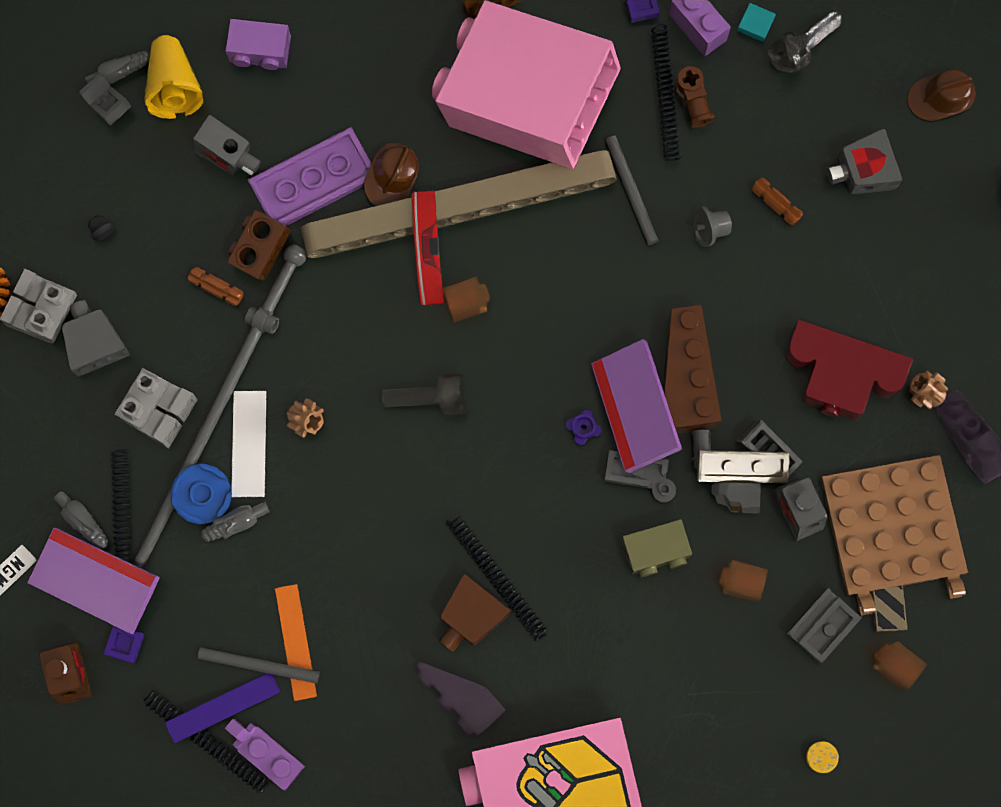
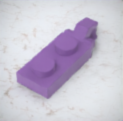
[225,719,305,791]

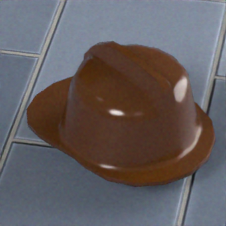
[907,69,976,121]
[364,143,419,206]

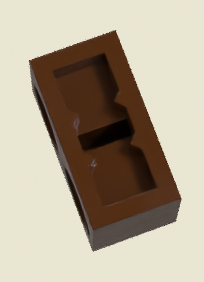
[228,210,292,281]

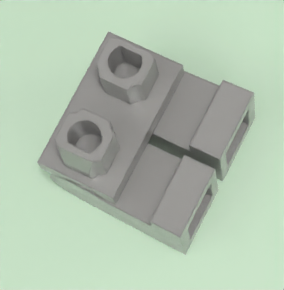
[0,269,77,343]
[115,368,198,449]

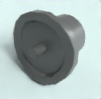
[693,206,732,247]

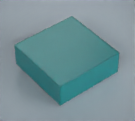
[737,3,776,42]

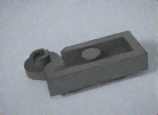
[604,450,676,503]

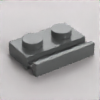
[787,588,862,664]

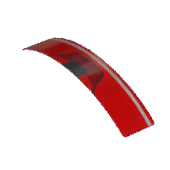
[412,191,444,305]

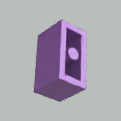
[669,0,731,57]
[226,19,291,70]

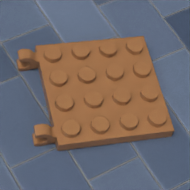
[820,455,968,616]

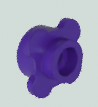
[566,410,601,445]

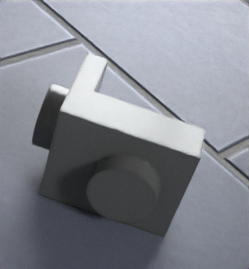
[79,74,131,125]

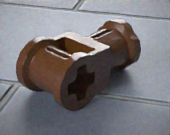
[675,66,716,128]

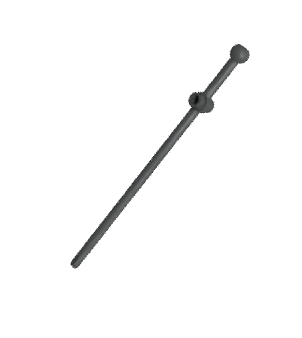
[134,244,307,567]

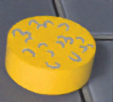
[806,741,838,773]

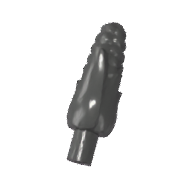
[85,51,150,84]
[54,491,108,549]
[201,502,270,542]

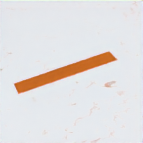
[275,584,317,701]

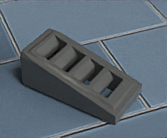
[736,420,803,484]

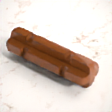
[752,177,803,225]
[188,267,244,306]

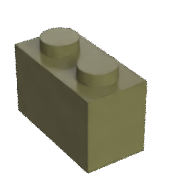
[621,519,692,578]

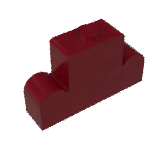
[786,320,913,420]

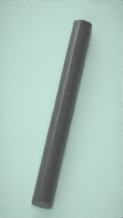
[605,136,659,245]
[198,647,320,684]

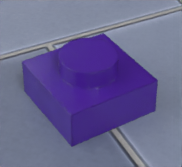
[625,0,660,23]
[104,625,145,664]

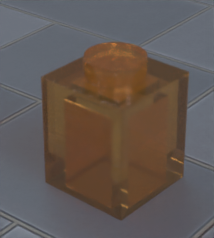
[443,277,490,323]
[719,560,768,602]
[873,641,928,691]

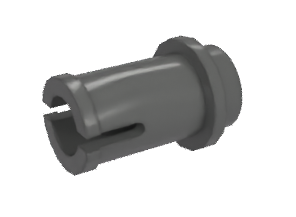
[690,430,711,469]

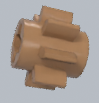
[909,370,948,409]
[287,398,324,438]

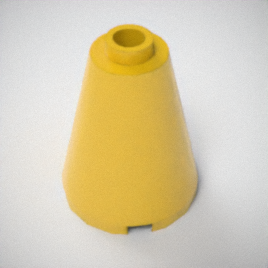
[144,35,203,119]

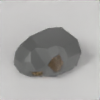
[711,482,761,513]

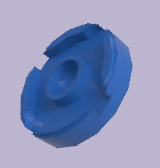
[170,464,232,524]

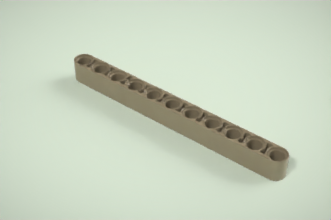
[300,150,617,258]

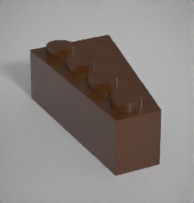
[663,305,722,434]

